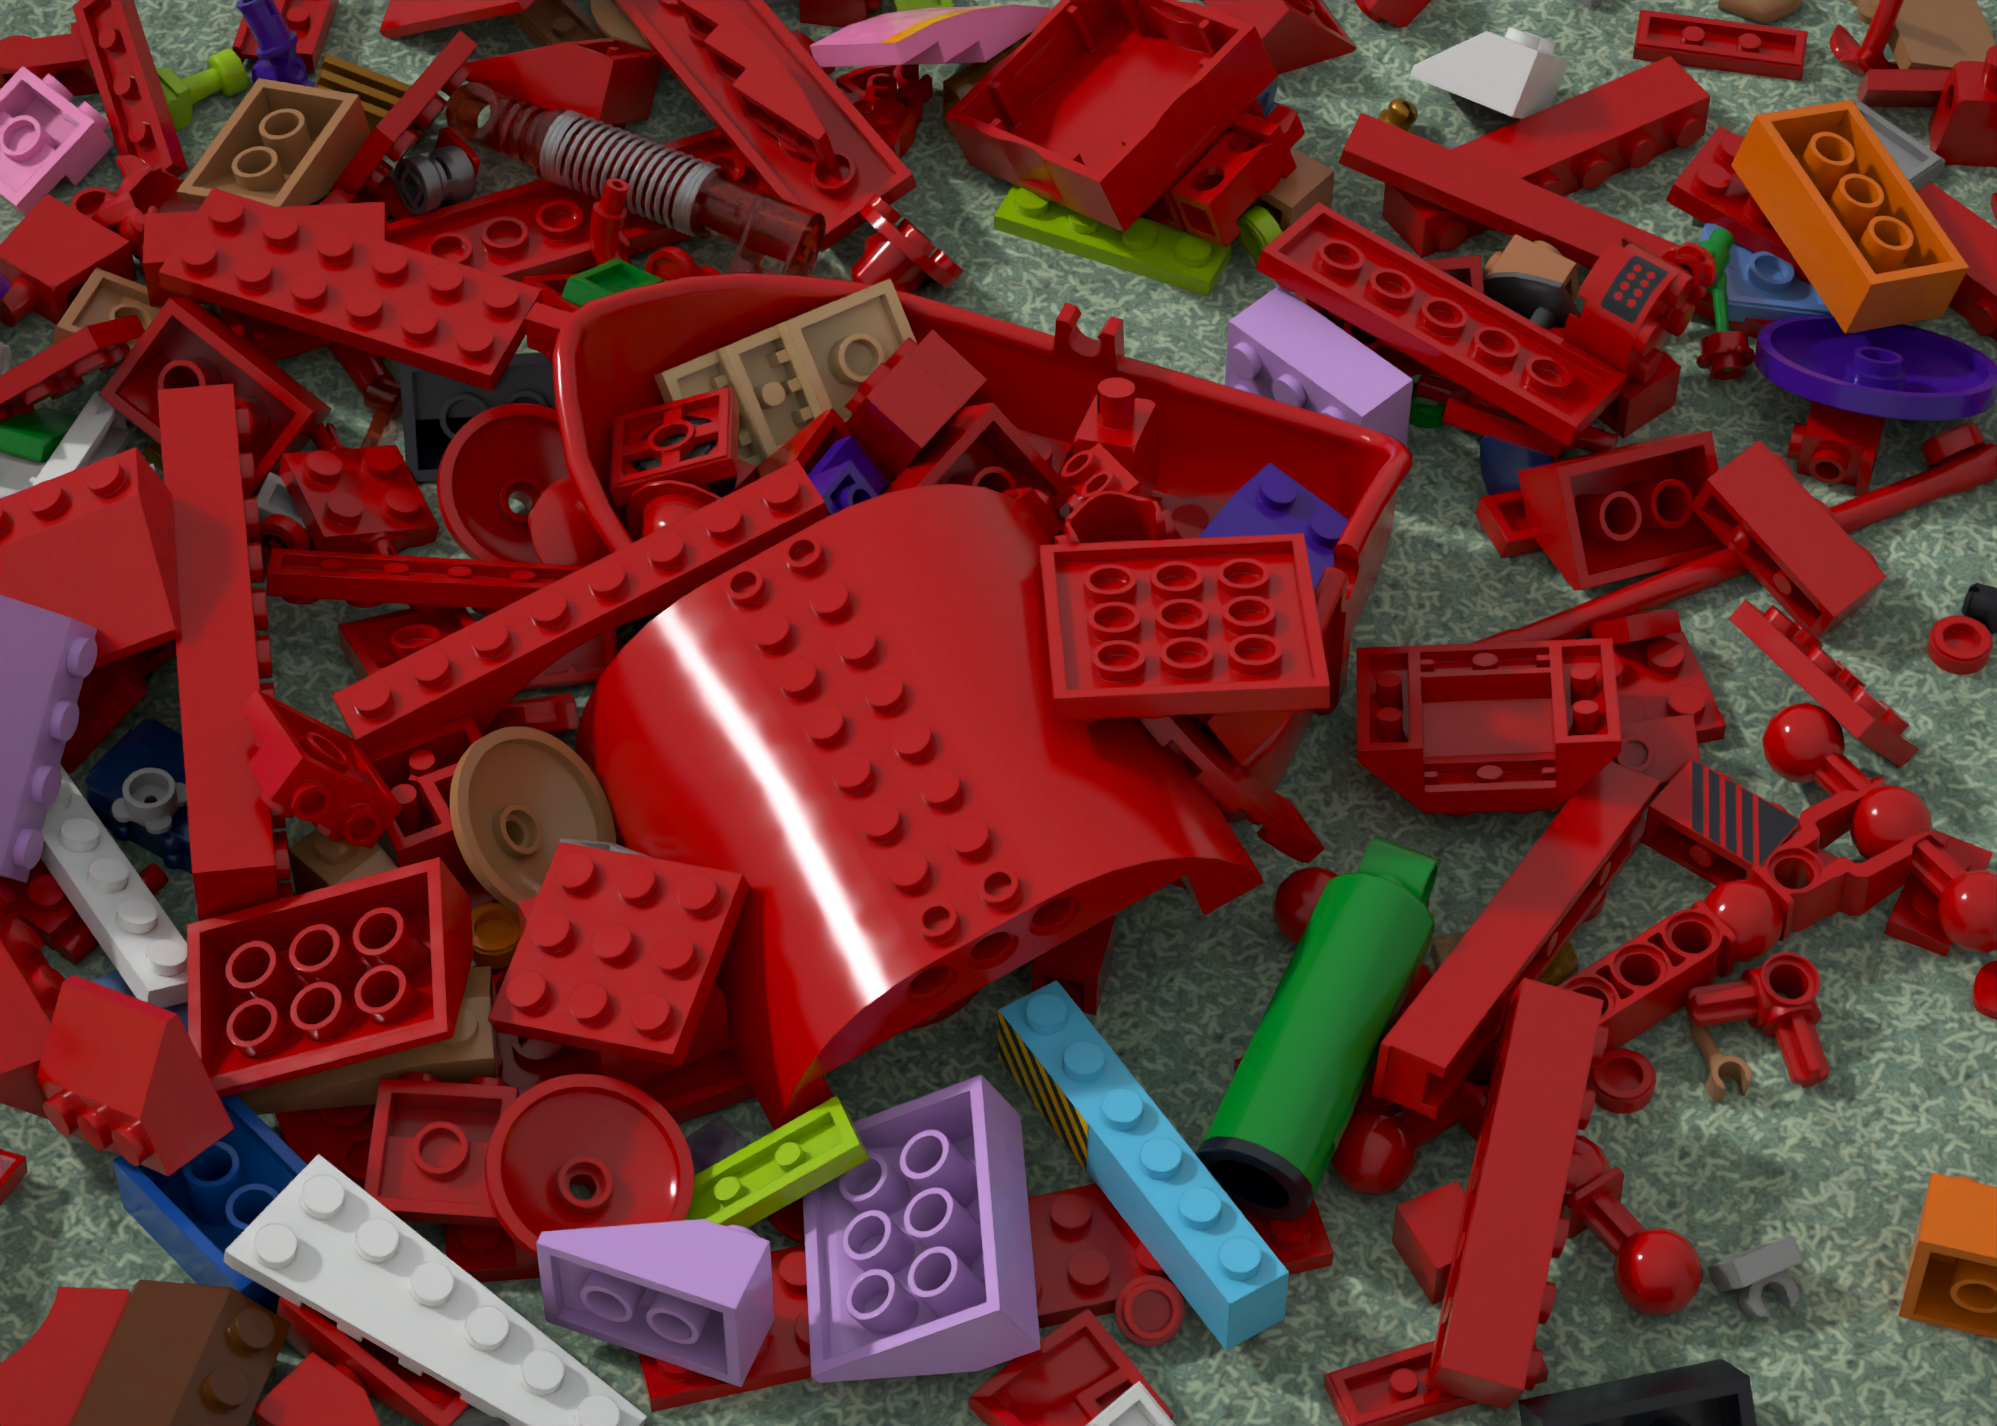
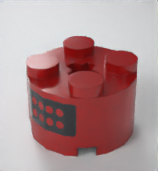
[1564,237,1695,383]

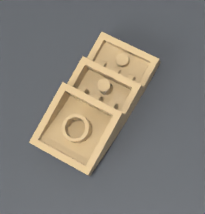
[654,278,917,467]

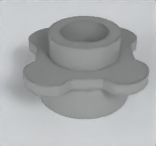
[112,768,187,834]

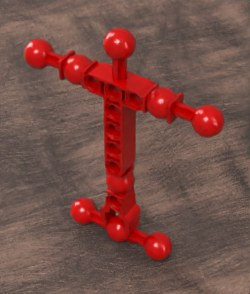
[1272,703,1997,1317]

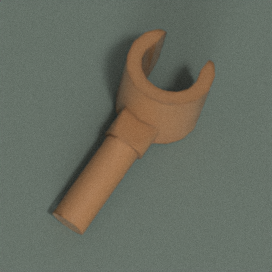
[1690,1025,1752,1102]

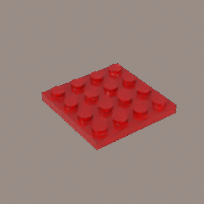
[1040,533,1330,722]

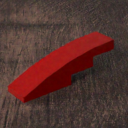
[677,0,838,171]

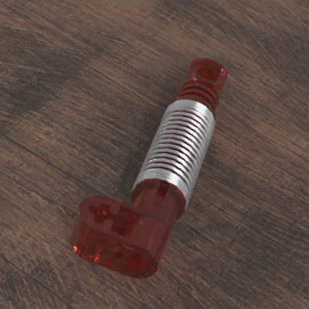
[445,82,826,277]

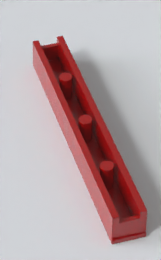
[1371,761,1661,1120]

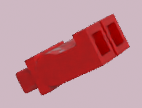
[1144,99,1305,248]

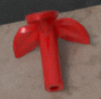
[1830,0,1904,78]

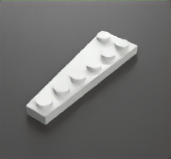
[223,1154,647,1426]

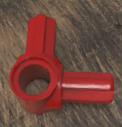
[1685,952,1830,1087]

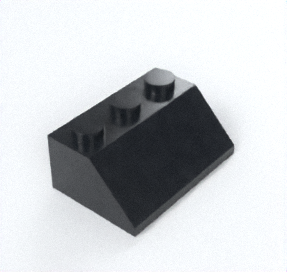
[399,352,556,483]
[1518,1359,1757,1426]

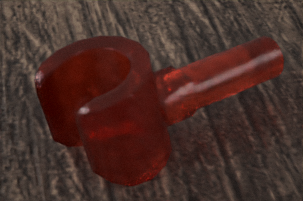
[360,375,402,448]

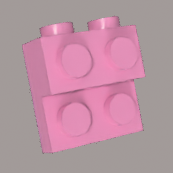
[0,66,114,217]

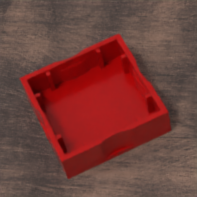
[944,0,1278,232]

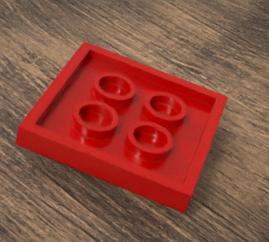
[488,842,751,1067]

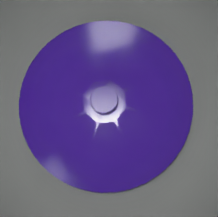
[1754,315,1997,421]

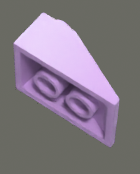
[536,1219,774,1387]

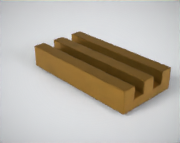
[315,54,426,144]

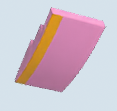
[810,5,1050,67]

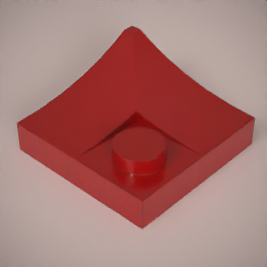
[968,1308,1174,1426]

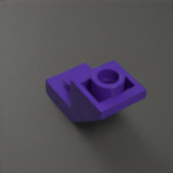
[807,435,888,516]

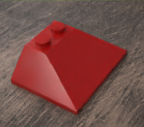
[1356,638,1622,817]

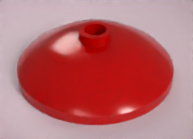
[437,403,570,563]
[484,1074,694,1260]

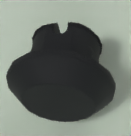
[1962,582,1997,635]

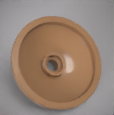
[450,726,616,913]

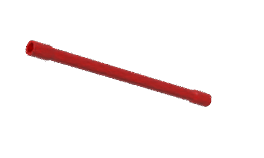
[1473,443,1997,643]

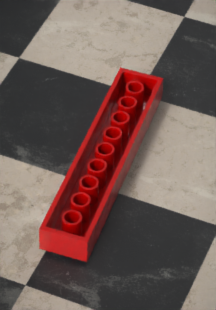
[157,383,293,921]

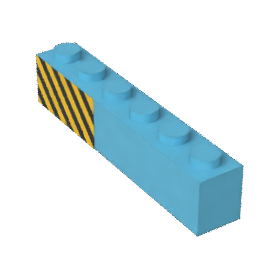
[998,980,1289,1351]

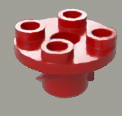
[850,193,964,292]

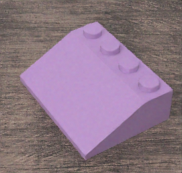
[0,595,98,883]
[802,1075,1041,1383]

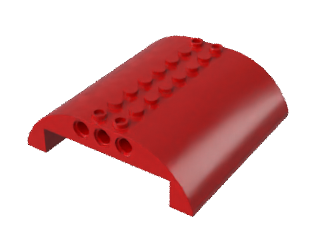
[575,484,1264,1130]

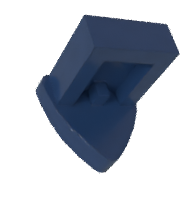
[1480,435,1554,495]

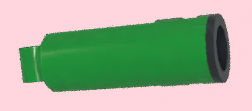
[1196,836,1440,1221]

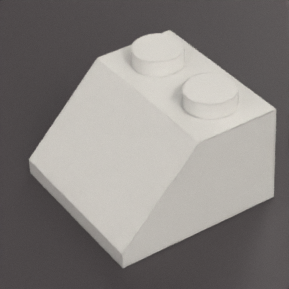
[1410,27,1570,119]

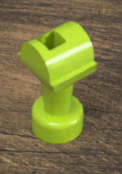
[156,48,249,130]

